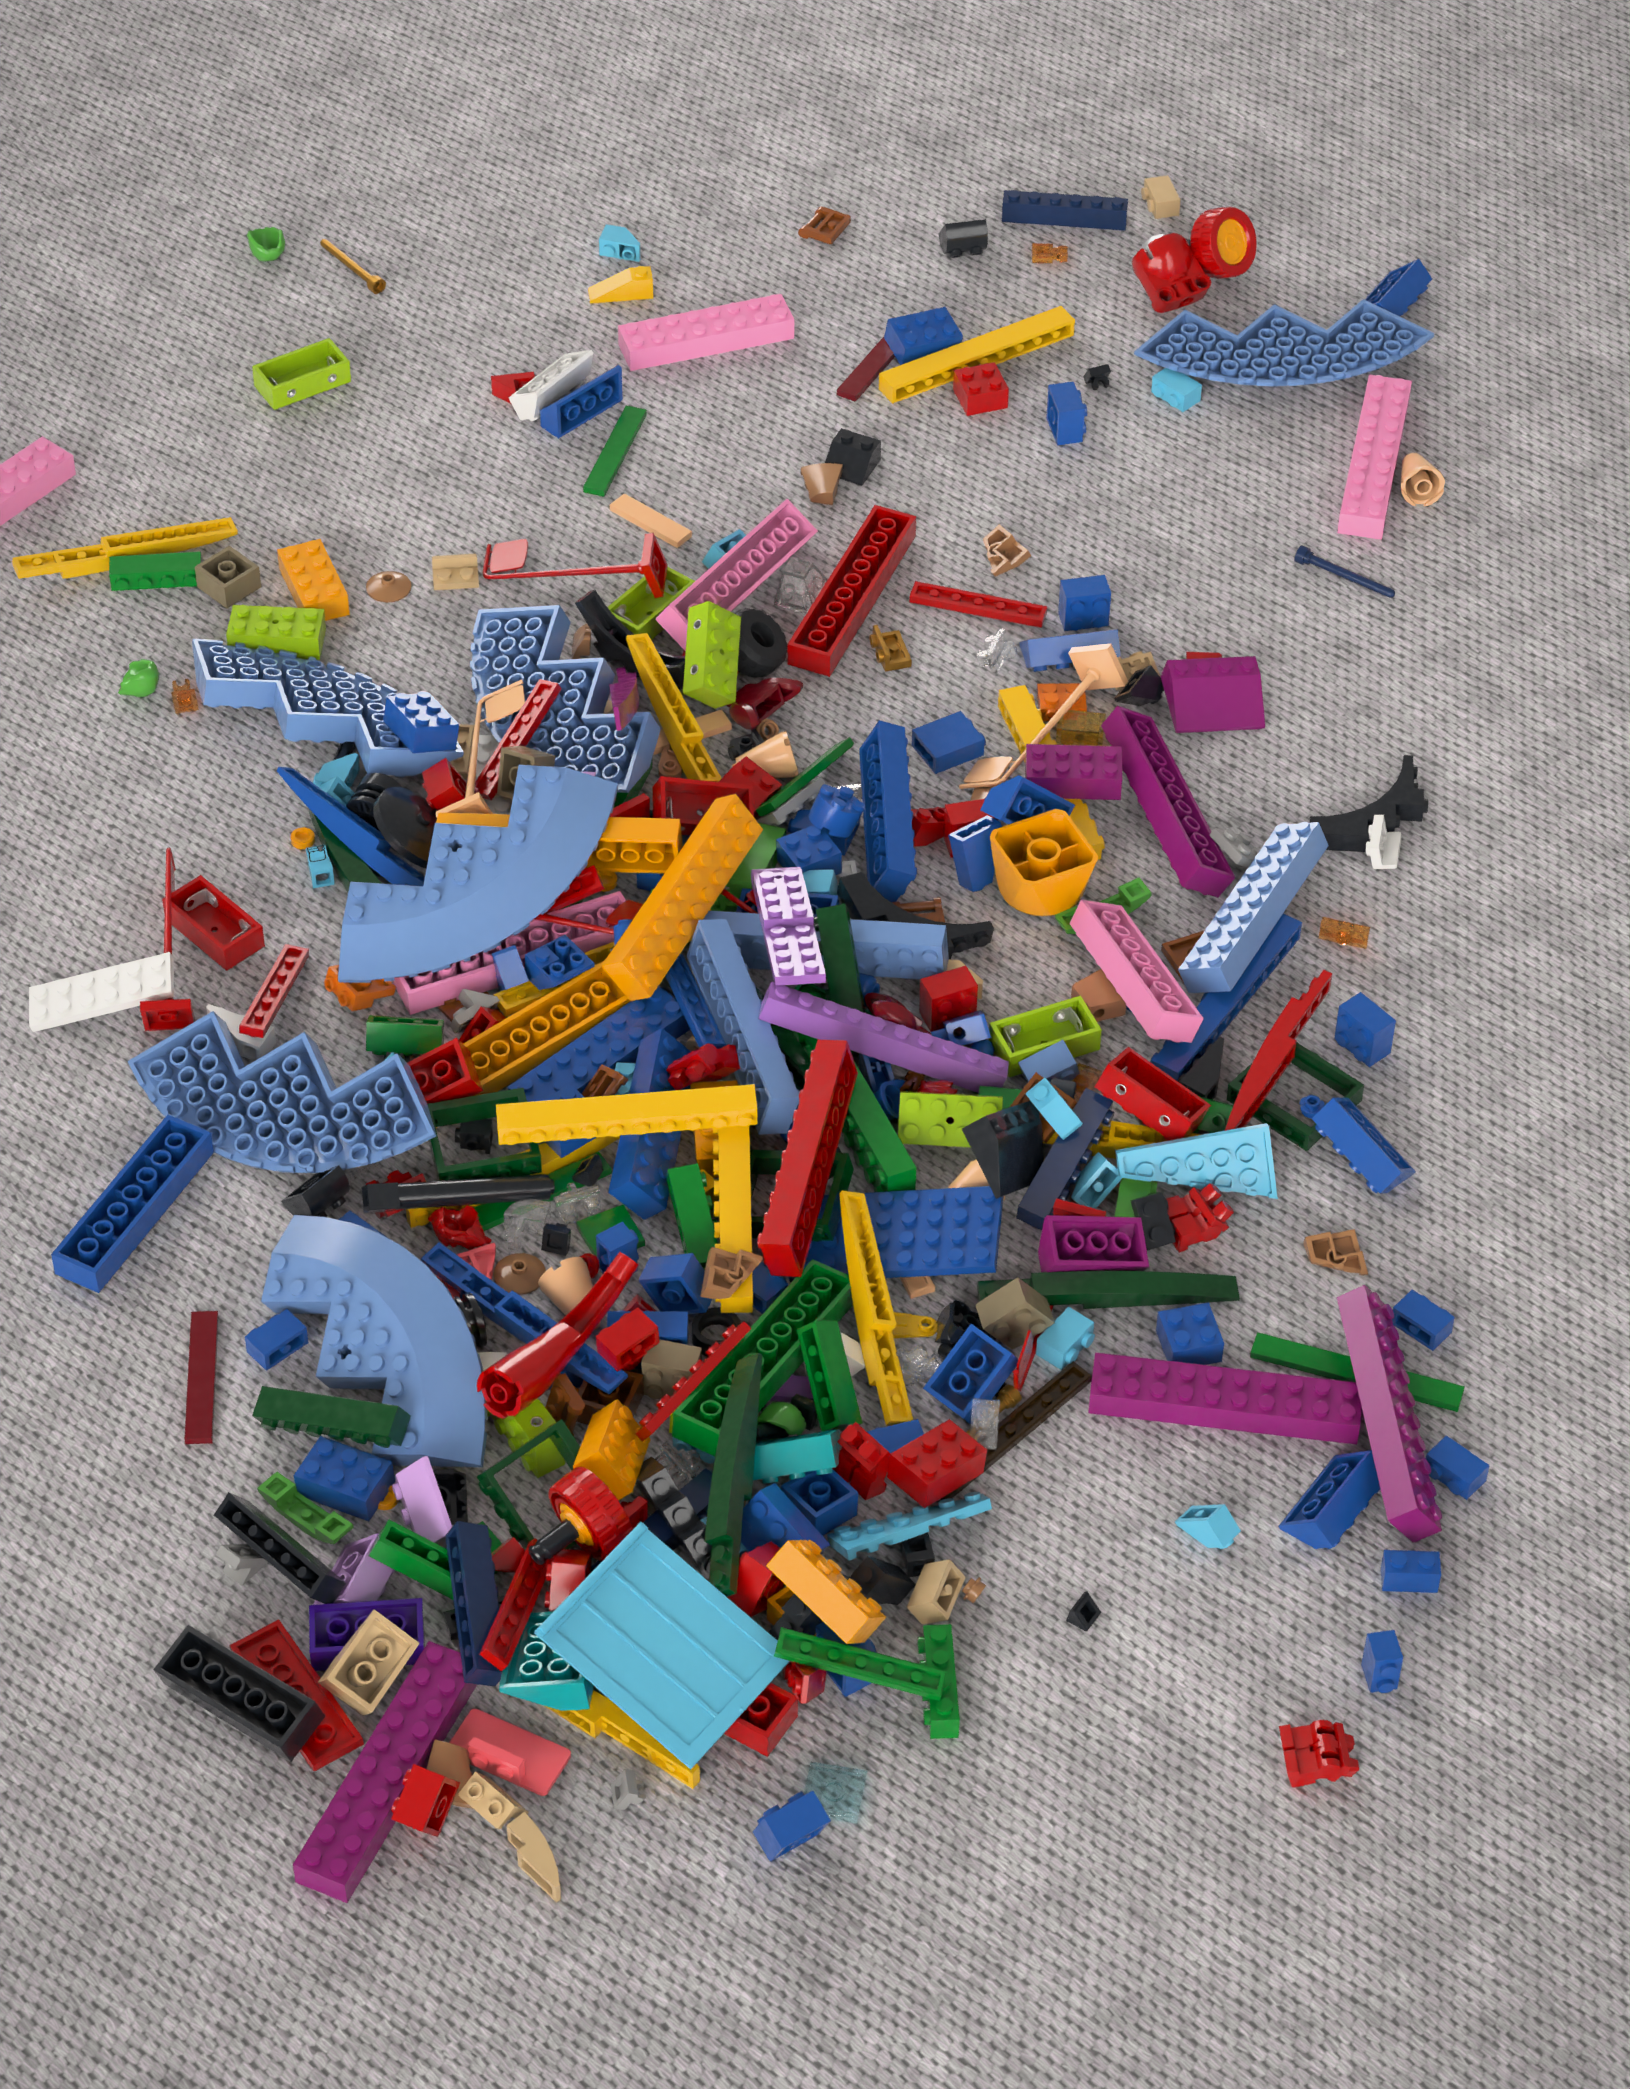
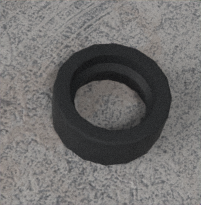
[692,1307,741,1357]

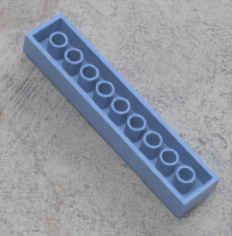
[1178,822,1329,993]
[703,911,949,979]
[687,919,800,1135]

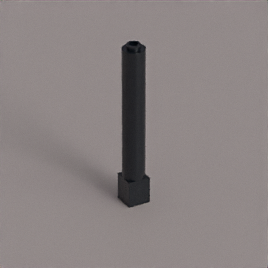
[361,1174,555,1213]

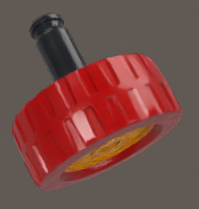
[1186,207,1257,279]
[528,1467,633,1565]

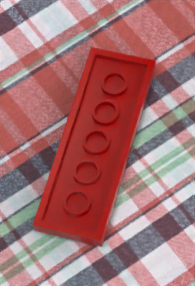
[229,1619,364,1772]

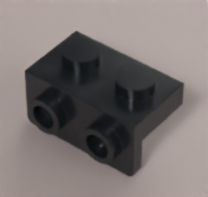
[1130,1192,1176,1250]

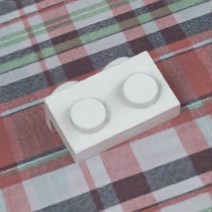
[1366,815,1402,869]

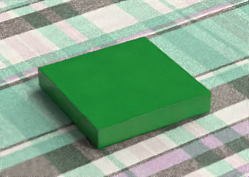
[576,1204,645,1257]

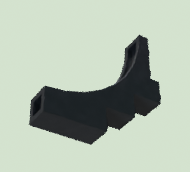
[575,590,697,690]
[1309,755,1428,852]
[837,872,994,960]
[636,1456,712,1581]
[768,1556,916,1641]

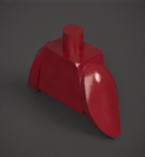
[726,678,803,730]
[864,992,931,1035]

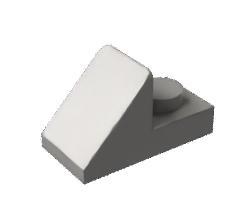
[450,989,500,1034]
[216,1544,268,1586]

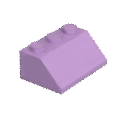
[392,1456,452,1549]
[313,1533,396,1605]

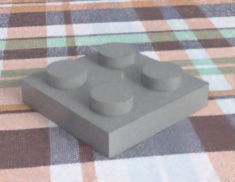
[1209,828,1260,867]

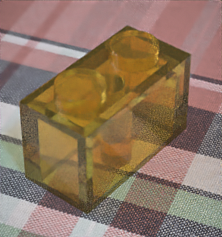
[1056,710,1106,746]

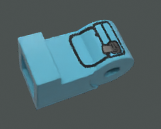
[306,845,334,888]

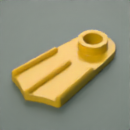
[892,1312,938,1339]

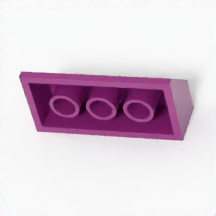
[1038,1215,1149,1272]

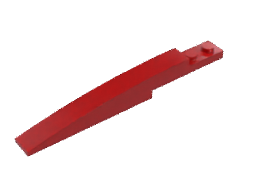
[1225,969,1332,1131]

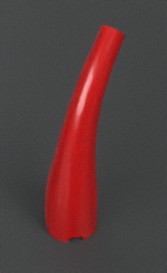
[477,1252,639,1419]

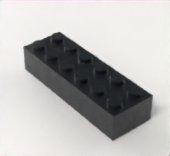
[153,1625,325,1762]

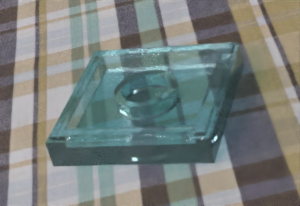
[804,1762,867,1824]

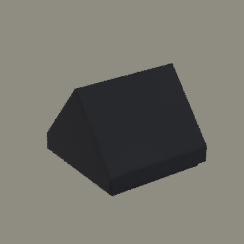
[572,1154,604,1188]
[1066,1592,1101,1631]

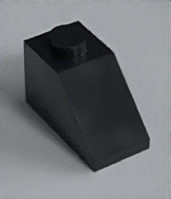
[1114,665,1164,706]

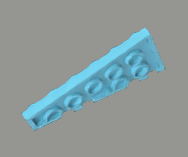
[1115,1123,1278,1199]
[826,1492,992,1561]

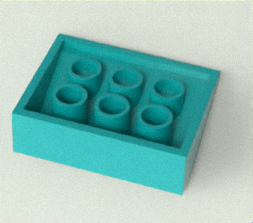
[753,1429,840,1484]
[499,1611,594,1711]

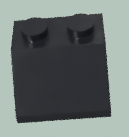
[825,428,881,486]

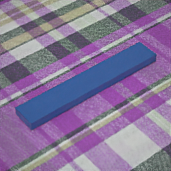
[665,954,726,1049]

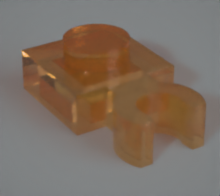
[1032,243,1068,263]
[171,679,199,714]

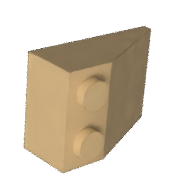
[318,1609,419,1716]

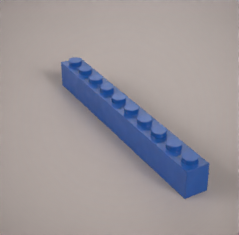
[1150,913,1302,1081]

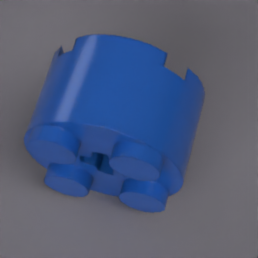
[808,784,865,838]

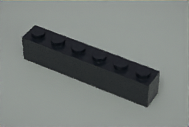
[214,1492,346,1604]

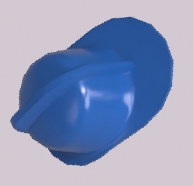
[873,1079,908,1121]

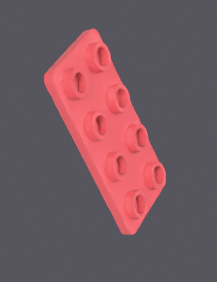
[449,1709,571,1796]

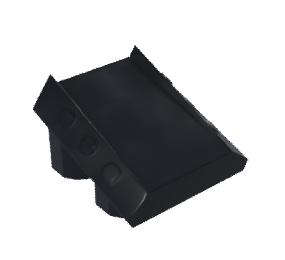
[935,1300,996,1345]
[433,1469,468,1525]

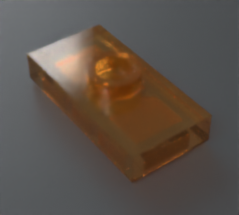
[1319,917,1370,949]
[1072,1063,1102,1108]

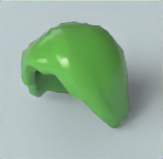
[246,227,285,262]
[118,659,159,697]
[757,1402,806,1441]

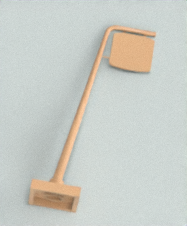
[959,644,1128,789]
[436,679,525,818]

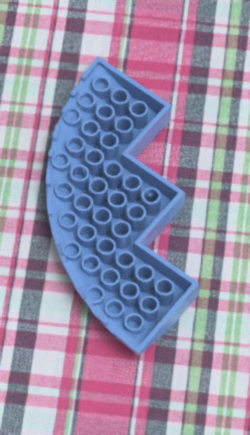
[1134,299,1434,386]
[470,605,661,793]
[192,639,464,778]
[338,765,618,983]
[127,1011,436,1173]
[261,1215,487,1467]

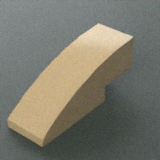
[507,1812,561,1903]

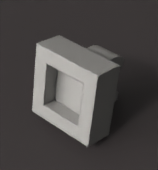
[610,1769,646,1810]

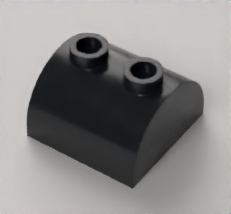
[939,219,988,258]
[281,1165,350,1217]

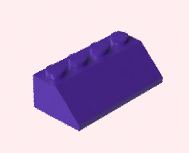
[309,1598,425,1671]

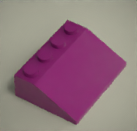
[1161,656,1265,733]

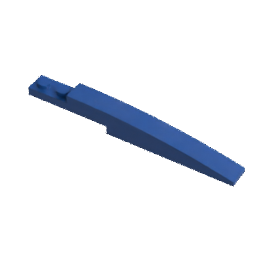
[276,767,425,886]
[420,1242,628,1394]

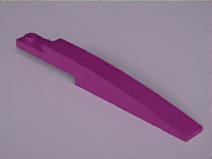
[609,667,639,731]

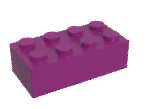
[1025,744,1123,800]

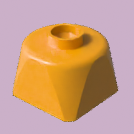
[990,809,1099,916]

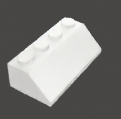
[509,350,594,421]

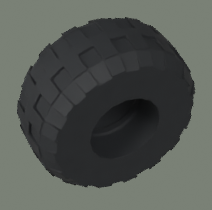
[735,609,787,678]

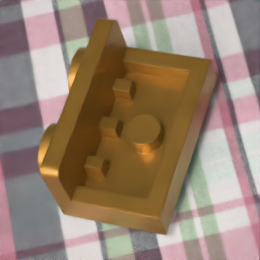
[869,625,912,672]

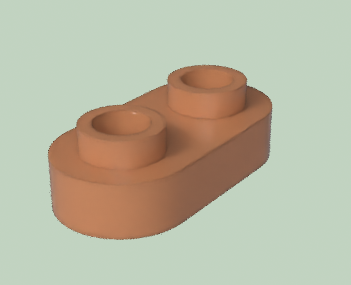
[658,744,683,778]

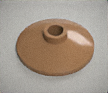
[366,571,411,602]
[494,1253,546,1295]

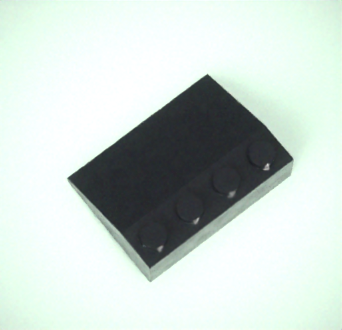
[962,1100,1044,1199]

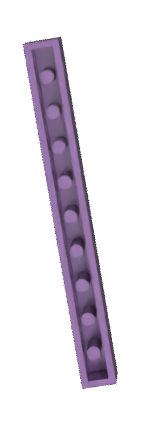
[759,982,1009,1093]

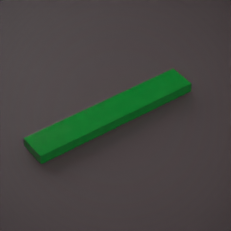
[583,405,647,497]
[756,737,854,817]
[474,1151,612,1231]
[774,1627,947,1701]

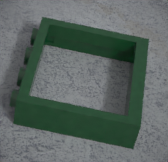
[1226,1042,1364,1151]
[427,1088,542,1181]
[750,1150,854,1242]
[476,1419,580,1550]

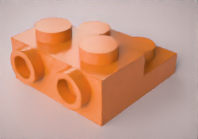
[1037,683,1087,722]
[324,965,396,1012]

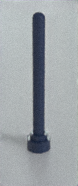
[1294,545,1395,598]

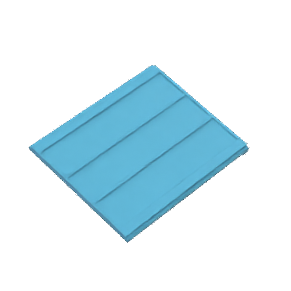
[534,1522,790,1770]

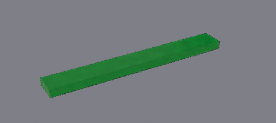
[1250,1332,1465,1412]

